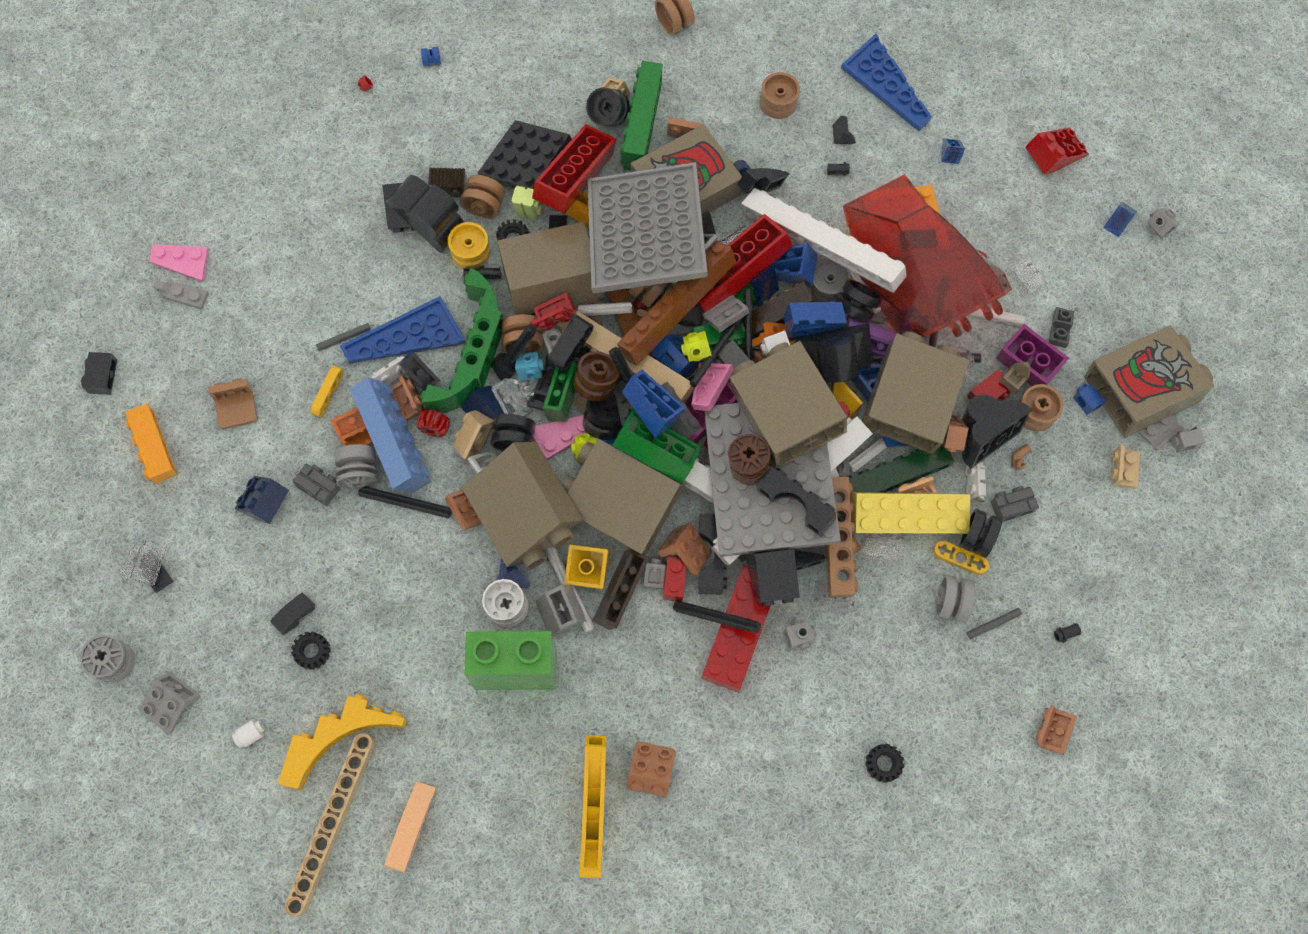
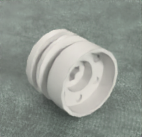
[482,579,529,628]

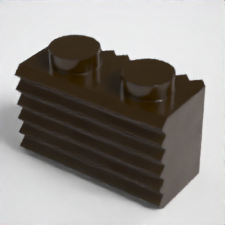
[428,167,467,197]

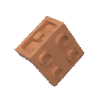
[657,523,712,576]

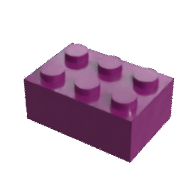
[996,324,1069,386]

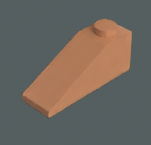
[942,415,968,452]

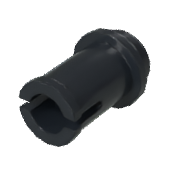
[827,162,850,176]
[1054,623,1082,643]

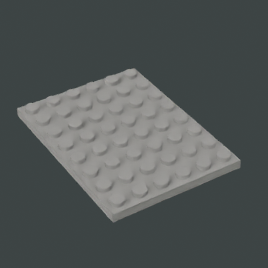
[587,162,708,293]
[704,403,841,557]

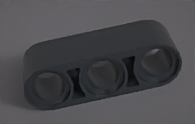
[548,315,594,372]

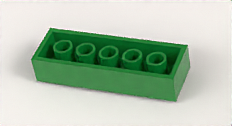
[620,61,663,171]

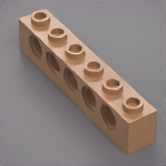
[825,477,858,598]

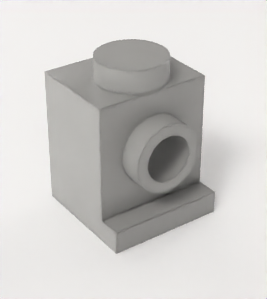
[1171,425,1206,452]

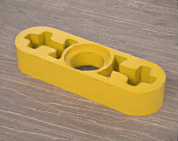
[311,365,344,417]
[933,541,989,575]

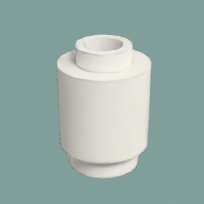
[232,719,265,748]

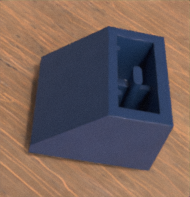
[235,476,289,524]

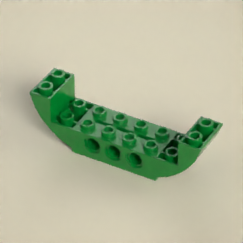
[421,268,504,413]

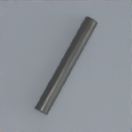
[316,323,371,351]
[966,608,1022,639]

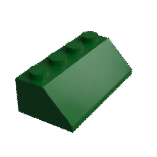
[613,408,701,484]

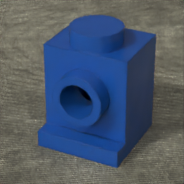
[1073,384,1107,415]

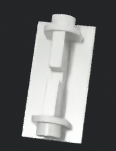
[371,356,406,385]
[965,462,987,501]

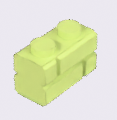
[511,186,543,221]

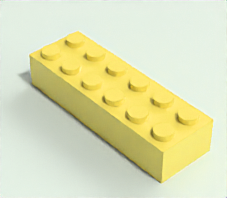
[850,492,970,534]

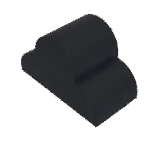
[386,175,464,253]
[793,323,874,382]
[961,395,1032,469]

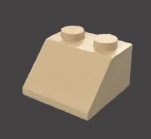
[453,410,493,459]

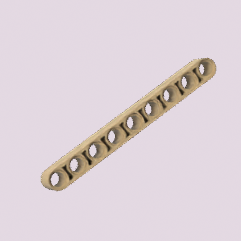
[284,733,375,917]

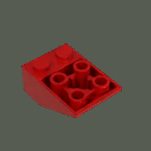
[1025,127,1089,175]

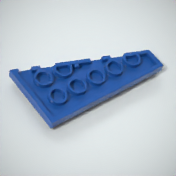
[841,33,932,131]
[340,296,466,364]

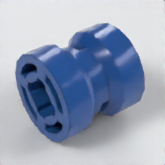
[421,46,441,66]

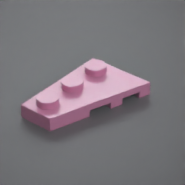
[150,245,209,282]
[691,362,734,411]
[532,415,588,460]

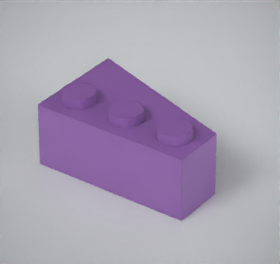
[845,316,900,359]

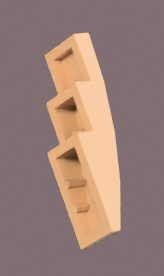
[384,781,436,873]

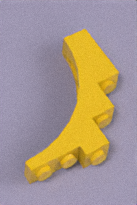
[278,694,407,790]
[579,735,607,878]

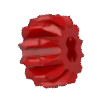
[416,409,450,437]

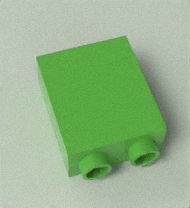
[464,631,557,690]

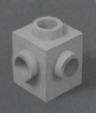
[1147,208,1180,237]
[784,620,816,650]

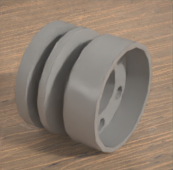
[334,444,378,489]
[80,635,135,683]

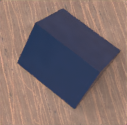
[461,385,514,430]

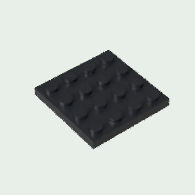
[478,120,572,189]

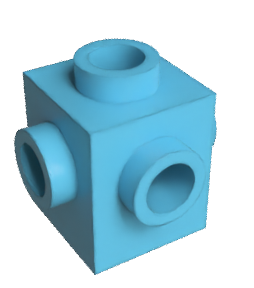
[515,352,545,381]

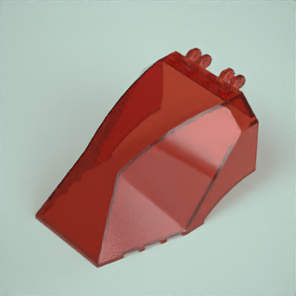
[843,174,1012,338]

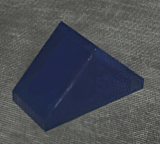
[941,138,965,164]
[1103,202,1137,237]
[498,558,530,588]

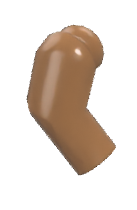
[1012,444,1031,470]

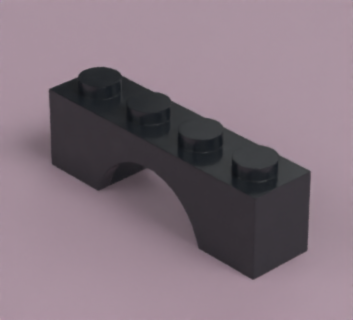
[756,466,836,537]
[699,514,727,595]

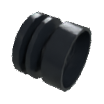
[586,87,631,127]

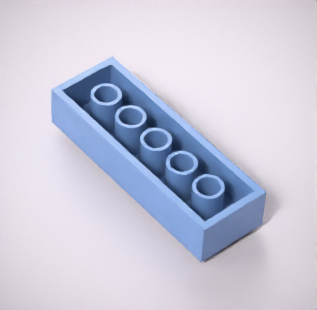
[350,377,431,493]

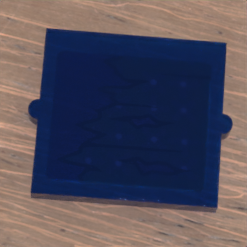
[751,264,779,307]

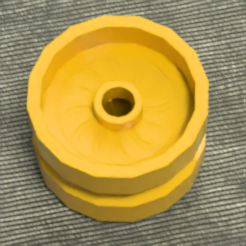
[448,222,490,268]

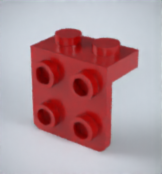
[530,293,576,331]

